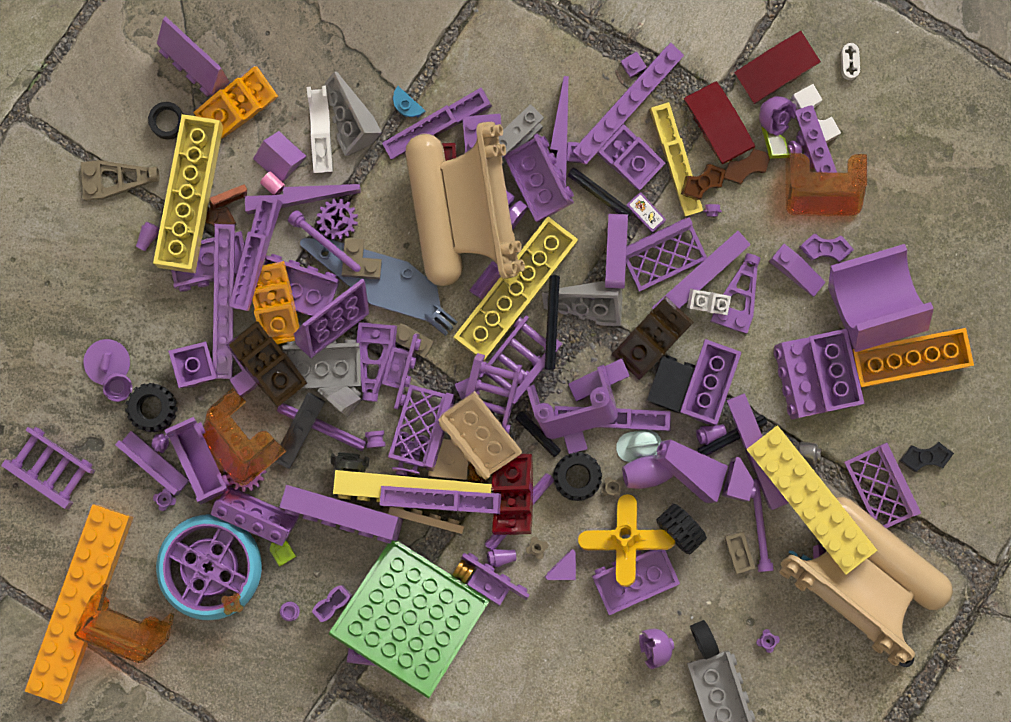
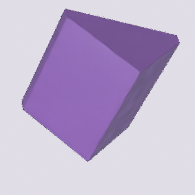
[253,131,307,182]
[168,342,216,388]
[544,549,576,580]

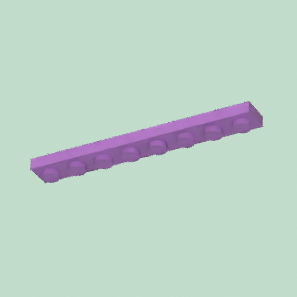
[571,42,684,165]
[213,224,235,379]

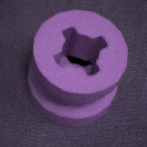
[365,431,386,448]

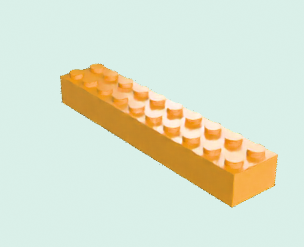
[25,504,134,704]

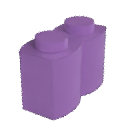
[312,585,352,622]

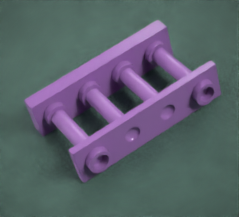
[480,315,562,405]
[465,353,524,434]
[1,426,95,509]

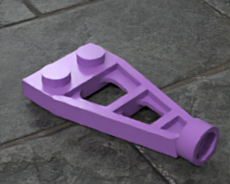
[710,253,761,334]
[357,322,397,402]

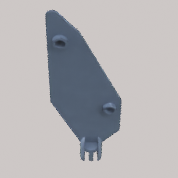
[300,238,458,336]

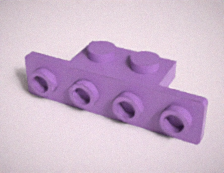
[794,105,838,182]
[382,333,421,409]
[461,553,529,606]

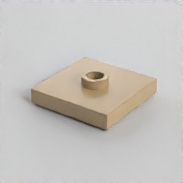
[428,439,468,480]

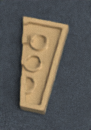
[382,506,464,534]

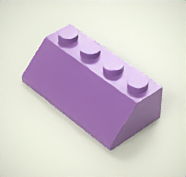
[809,328,865,412]
[680,339,741,426]

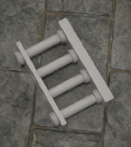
[499,104,544,166]

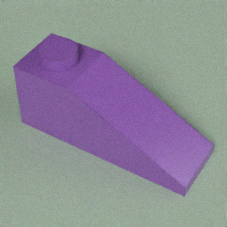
[769,244,825,297]

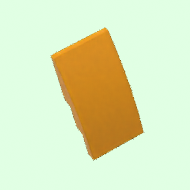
[193,66,279,139]
[252,261,299,344]

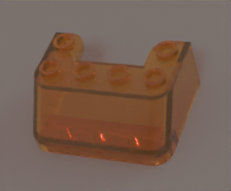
[786,153,867,216]
[203,388,286,486]

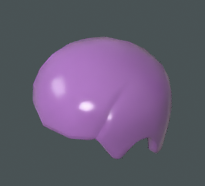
[103,373,132,402]

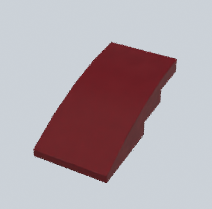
[734,31,821,104]
[684,81,755,165]
[491,454,533,535]

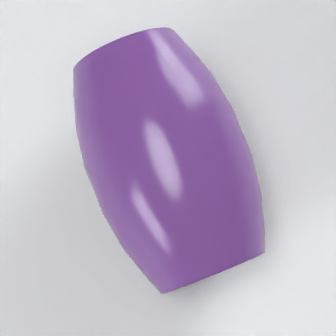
[622,455,673,489]

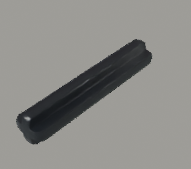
[516,411,561,457]

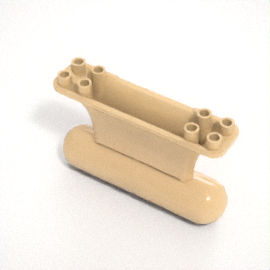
[405,122,525,286]
[779,497,953,666]

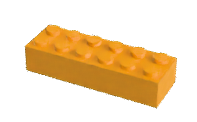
[852,328,974,388]

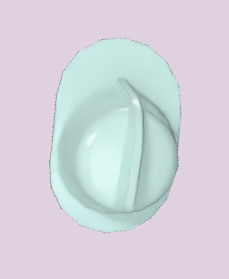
[616,430,661,462]

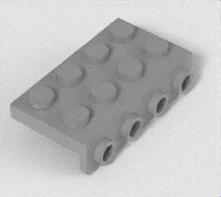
[282,340,362,389]
[687,650,756,722]

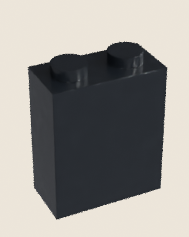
[645,355,695,415]

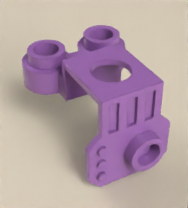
[392,432,429,477]

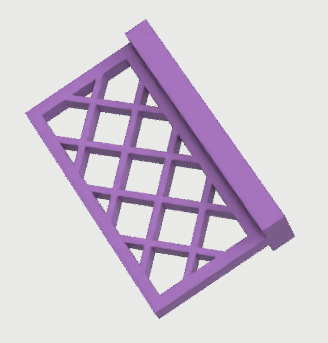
[626,217,707,291]
[388,385,455,472]
[844,442,921,528]

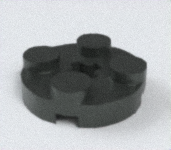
[330,452,370,473]

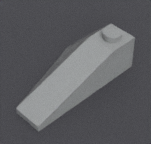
[325,72,382,156]
[542,281,623,326]
[317,386,362,417]

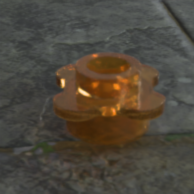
[467,463,485,483]
[221,593,243,615]

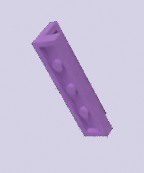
[115,431,190,496]

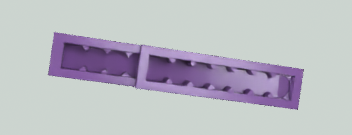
[550,76,569,185]
[382,88,492,160]
[245,184,361,215]
[229,195,282,311]
[652,231,751,309]
[726,393,789,510]
[554,406,671,431]
[380,486,501,514]

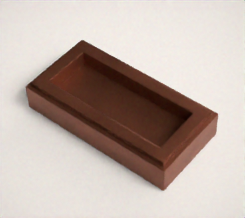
[209,184,247,210]

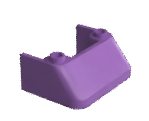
[527,365,618,439]
[164,417,230,505]

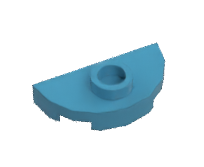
[393,86,426,117]

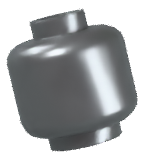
[796,442,821,468]

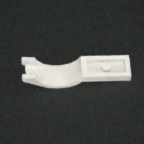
[307,86,333,173]

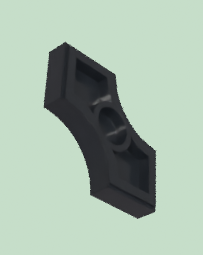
[899,442,954,472]

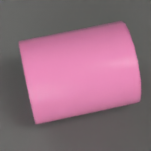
[260,171,286,195]

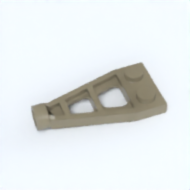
[81,160,160,201]

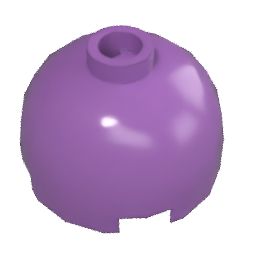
[759,96,797,136]
[639,629,674,669]

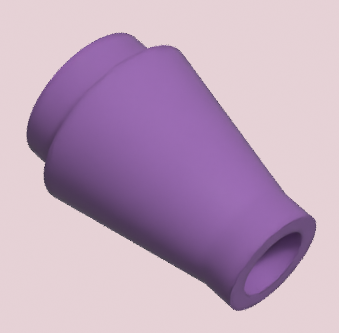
[136,221,160,251]
[696,424,726,445]
[487,549,516,568]

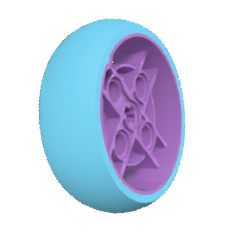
[156,514,262,620]

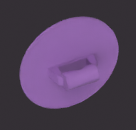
[84,339,130,385]

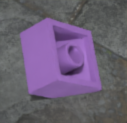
[722,457,756,502]

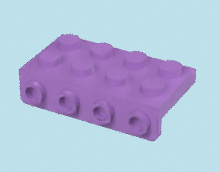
[504,134,574,223]
[171,231,245,292]
[264,254,340,316]
[774,337,830,420]
[211,486,298,546]
[592,550,680,615]

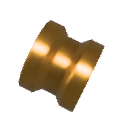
[452,559,475,583]

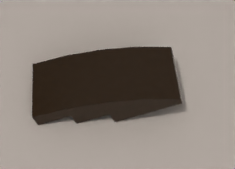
[612,296,694,380]
[226,321,307,407]

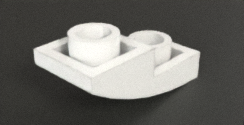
[687,289,731,315]

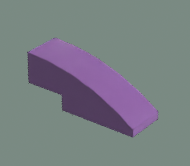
[568,359,630,401]

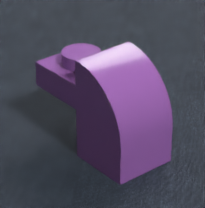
[229,355,257,397]

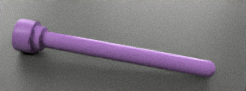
[288,210,361,272]
[753,479,774,572]

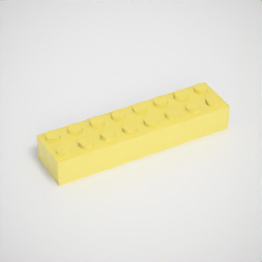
[153,114,223,274]
[454,217,578,362]
[746,425,878,575]
[333,470,492,502]

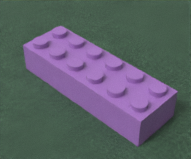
[280,485,403,543]

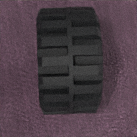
[125,383,178,433]
[553,452,602,501]
[656,503,707,555]

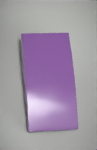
[582,124,665,191]

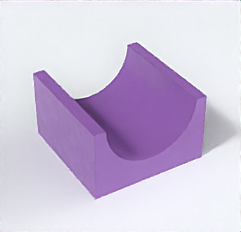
[828,244,934,352]

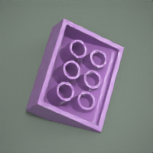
[157,16,230,97]
[294,279,369,358]

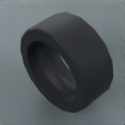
[148,102,184,140]
[690,620,720,660]

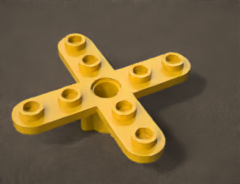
[578,494,675,587]

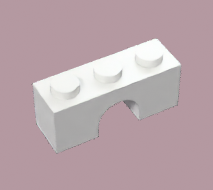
[791,84,841,143]

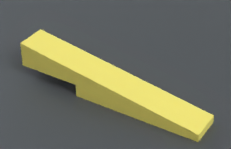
[649,102,703,216]

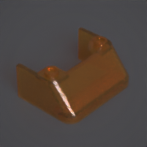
[74,584,174,663]

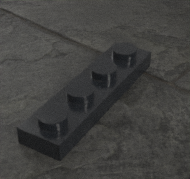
[272,392,326,469]

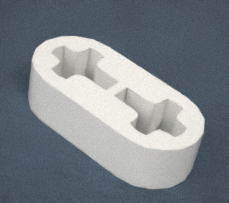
[841,43,860,80]

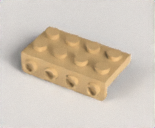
[439,391,522,480]

